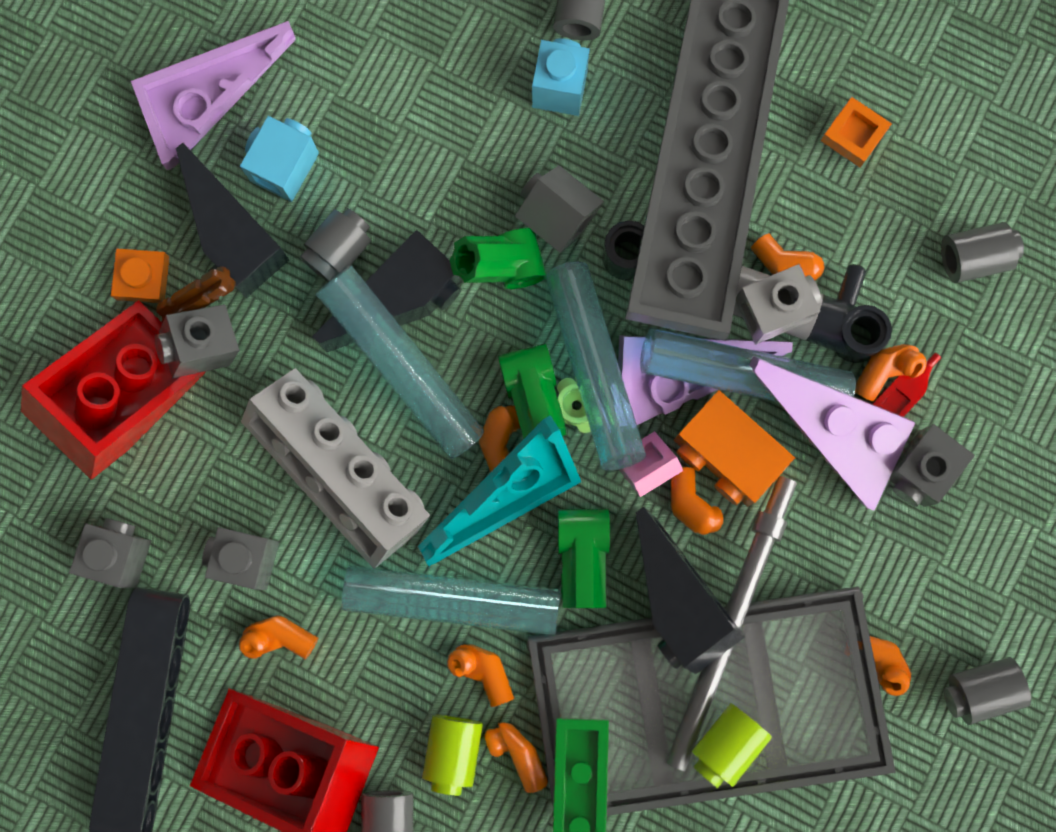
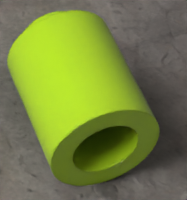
[691,703,772,788]
[422,715,483,796]

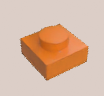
[821,97,892,168]
[111,248,170,303]

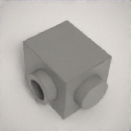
[736,264,821,345]

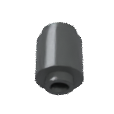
[299,208,371,283]

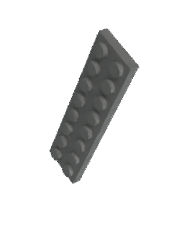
[625,0,789,341]

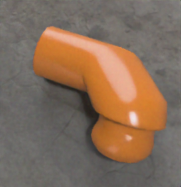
[479,405,520,472]
[239,615,319,660]
[447,644,515,707]
[484,722,548,793]

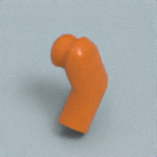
[751,233,825,280]
[852,344,927,401]
[671,467,724,535]
[844,636,911,696]

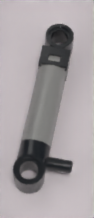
[602,220,892,363]

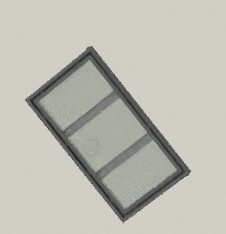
[526,586,896,816]

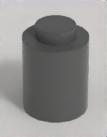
[553,0,605,40]
[941,222,1024,283]
[944,657,1031,725]
[361,790,413,832]

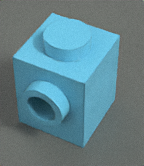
[532,38,590,116]
[240,116,319,202]

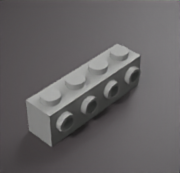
[241,368,430,569]

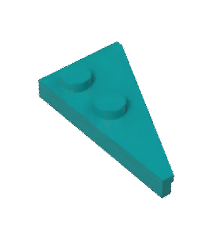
[418,415,582,567]

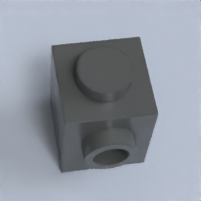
[515,165,604,253]
[155,304,240,378]
[889,424,975,507]
[69,518,152,588]
[202,527,279,590]

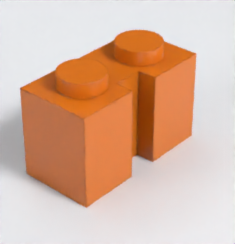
[674,390,795,507]

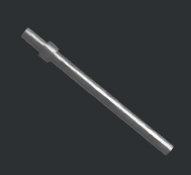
[666,476,797,771]

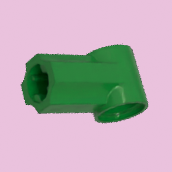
[450,228,547,290]
[498,343,566,439]
[558,509,610,608]

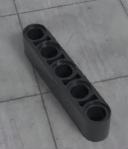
[89,587,190,832]

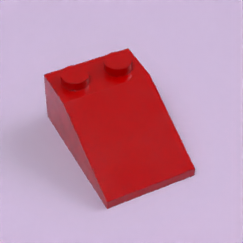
[21,300,207,480]
[190,688,379,832]

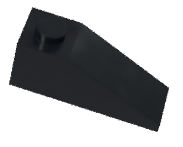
[176,143,289,298]
[312,230,463,352]
[636,507,745,674]

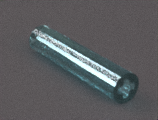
[546,261,646,471]
[315,265,484,459]
[640,328,856,402]
[342,565,560,635]

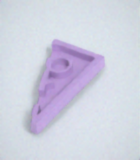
[131,21,296,170]
[615,335,793,433]
[749,356,915,510]

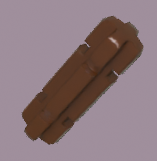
[156,266,236,323]

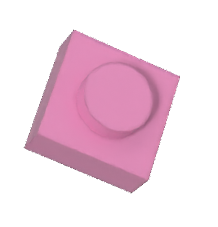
[613,431,683,497]

